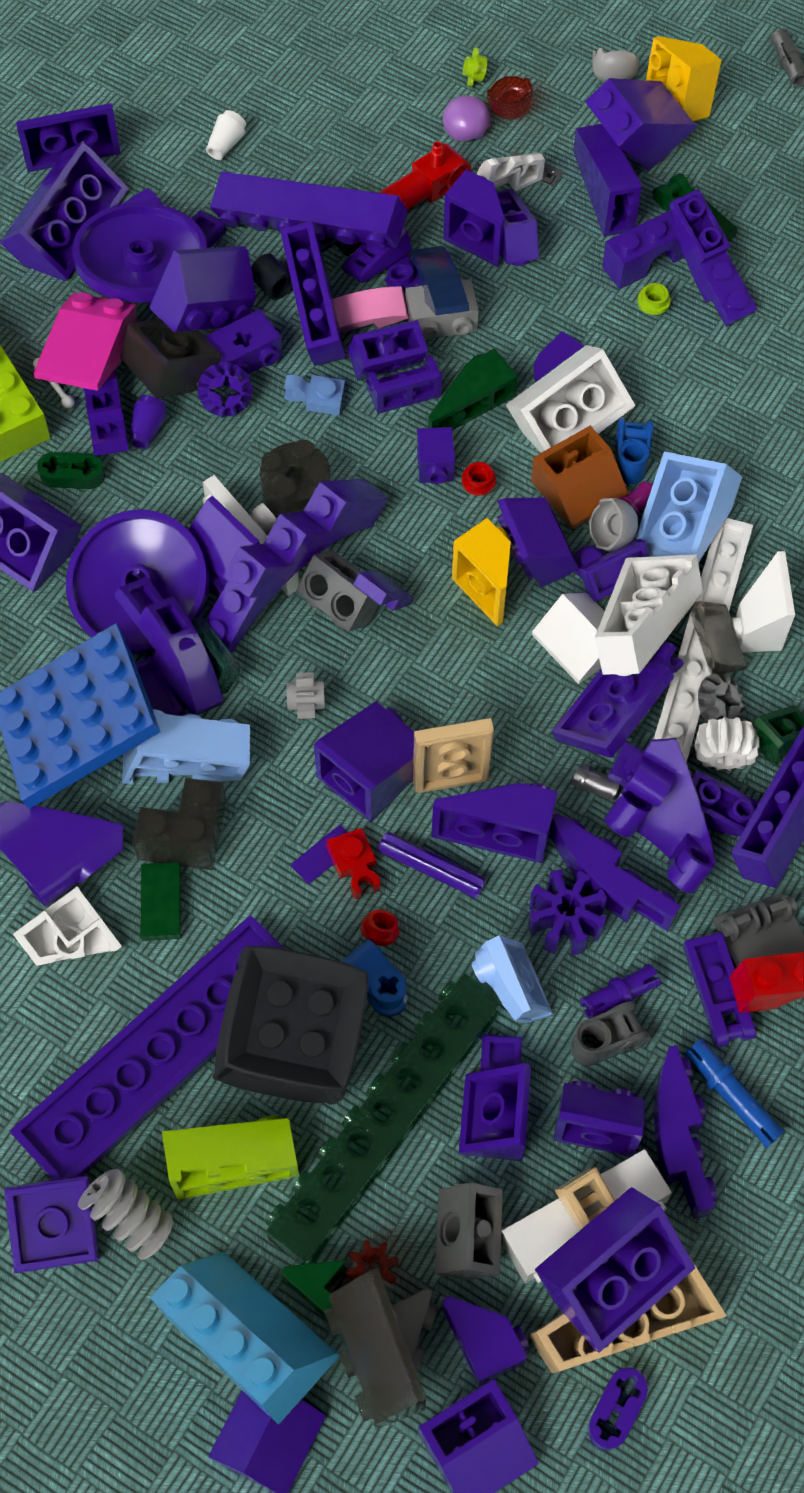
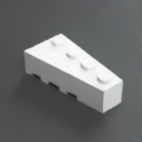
[595,554,703,676]

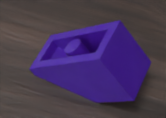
[441,1296,530,1387]

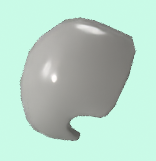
[592,48,639,83]
[589,498,638,551]

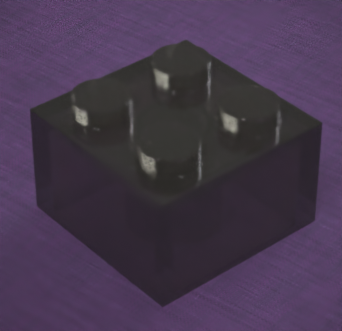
[120,319,222,399]

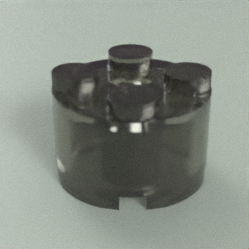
[260,439,331,519]

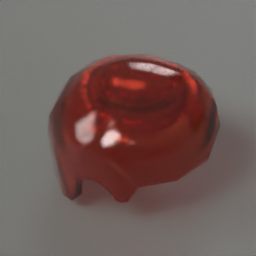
[487,76,534,120]

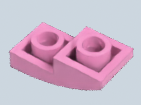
[333,286,409,333]

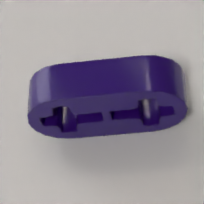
[587,1368,648,1451]

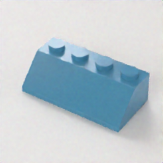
[150,1252,340,1425]

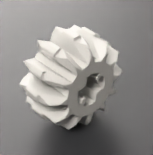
[695,717,760,771]

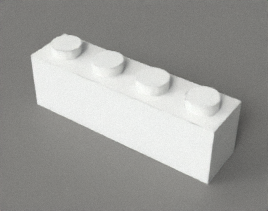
[501,1149,672,1284]

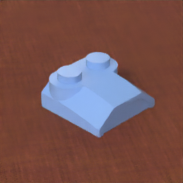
[472,935,553,1023]

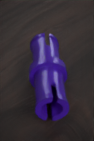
[580,964,660,1019]

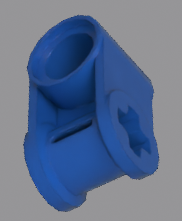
[615,417,654,485]
[341,940,407,1017]

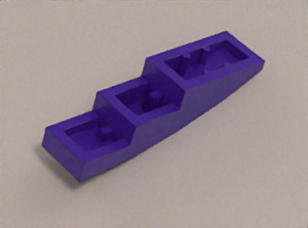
[83,369,129,456]

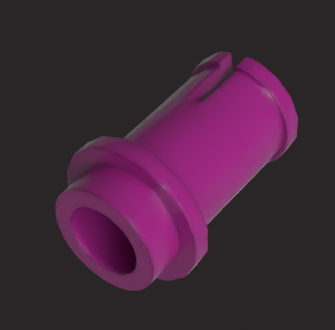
[619,481,653,517]

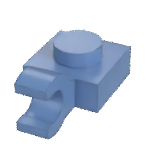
[284,375,345,415]

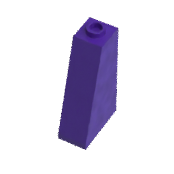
[573,124,642,237]

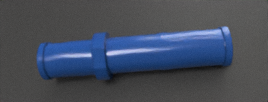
[683,1038,786,1149]

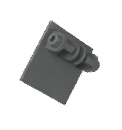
[712,893,804,968]

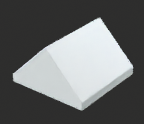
[532,593,605,684]

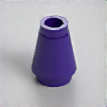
[129,395,167,449]

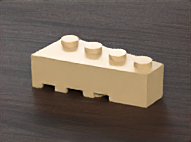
[529,1256,727,1373]

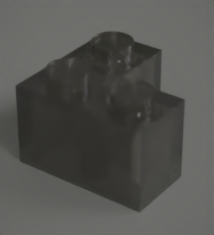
[132,778,227,870]

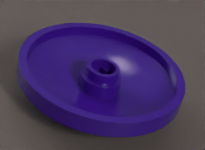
[73,203,207,303]
[66,510,210,654]

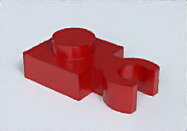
[326,828,380,899]

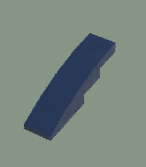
[411,246,469,316]

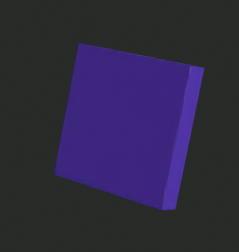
[4,1174,100,1274]

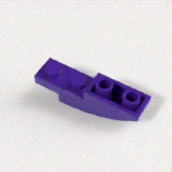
[669,189,758,327]
[114,577,223,715]
[607,741,760,837]
[550,813,681,932]
[653,1045,718,1220]

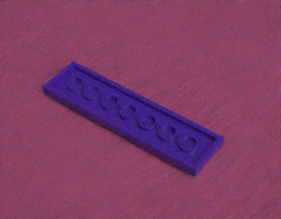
[9,915,285,1180]

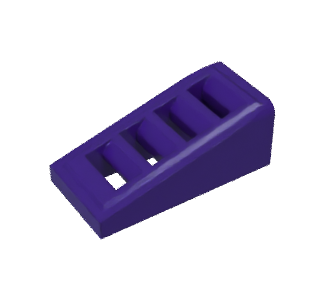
[341,227,412,283]

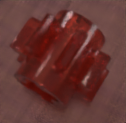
[347,1240,398,1296]

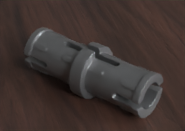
[770,28,804,88]

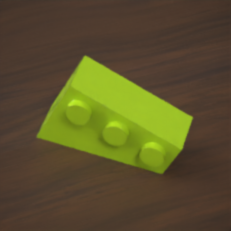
[162,1115,299,1201]

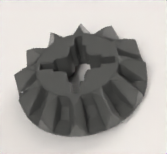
[698,673,746,723]

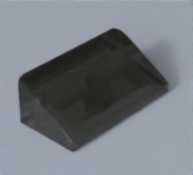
[691,601,747,675]

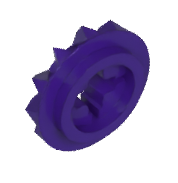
[198,362,252,418]

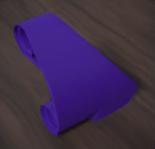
[604,737,716,893]
[0,801,123,907]

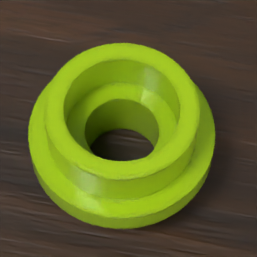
[637,283,671,315]

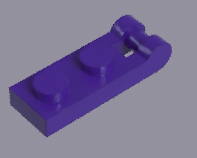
[682,932,756,1048]

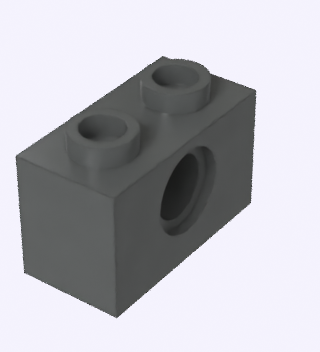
[435,1182,503,1280]

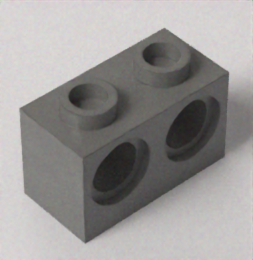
[296,550,379,631]

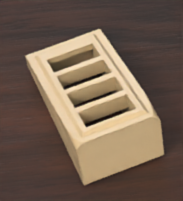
[555,1167,615,1230]

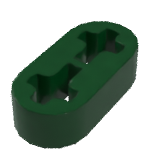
[37,452,105,489]

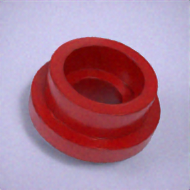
[461,462,496,496]
[360,910,399,946]

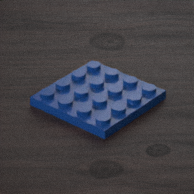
[0,623,161,809]

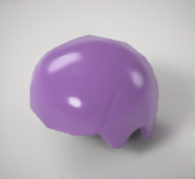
[442,95,491,142]

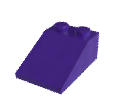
[431,783,558,863]

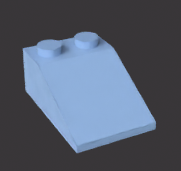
[635,451,742,563]

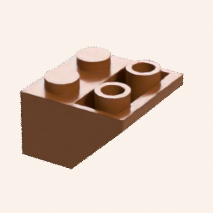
[531,425,628,530]

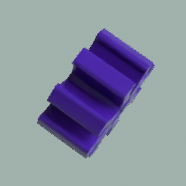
[528,870,607,955]

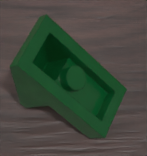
[753,705,804,766]
[280,1260,357,1336]

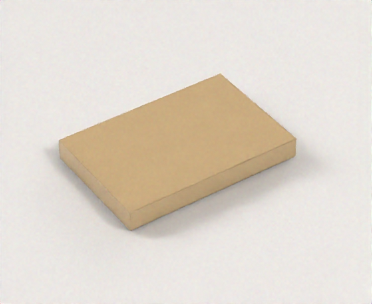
[413,718,494,793]

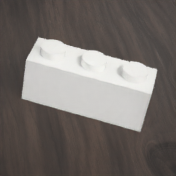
[506,345,635,453]

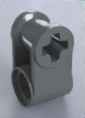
[570,1001,651,1066]

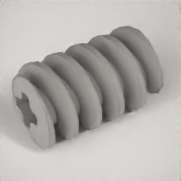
[78,1169,173,1260]

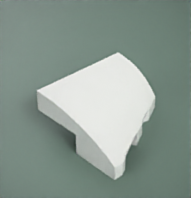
[477,152,545,192]
[13,887,122,966]

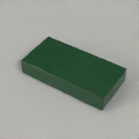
[140,862,181,941]

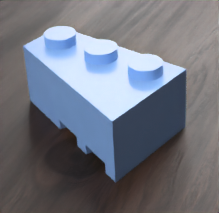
[122,710,250,784]

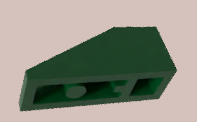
[428,348,518,431]

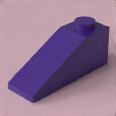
[497,189,539,266]

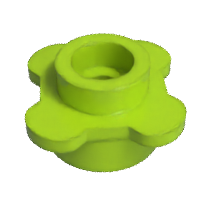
[463,48,487,87]

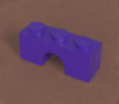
[602,210,685,289]

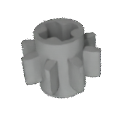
[287,672,325,719]

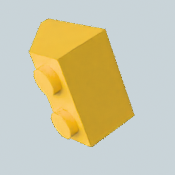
[452,518,511,627]

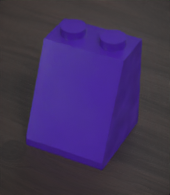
[585,78,697,172]
[314,701,419,823]

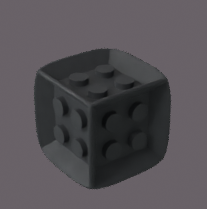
[212,946,368,1105]

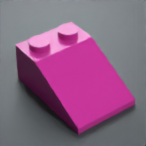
[34,292,139,391]

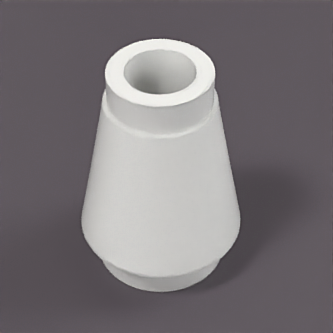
[206,110,246,160]

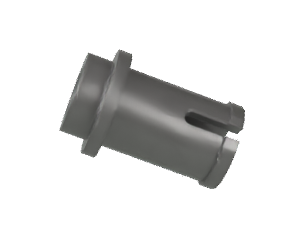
[571,763,620,802]

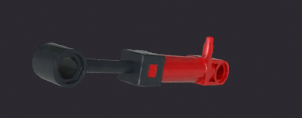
[251,141,471,300]

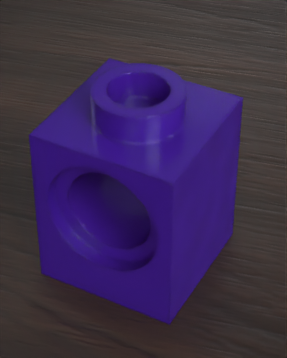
[417,427,455,484]

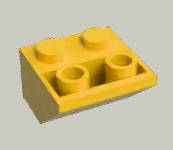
[646,36,722,121]

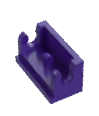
[366,355,442,414]

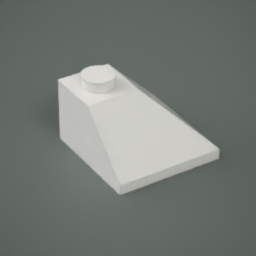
[730,551,795,653]

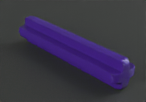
[379,832,485,898]

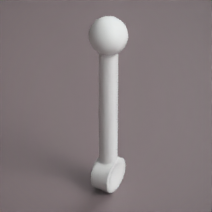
[33,358,75,408]

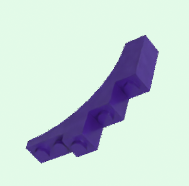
[199,479,388,654]

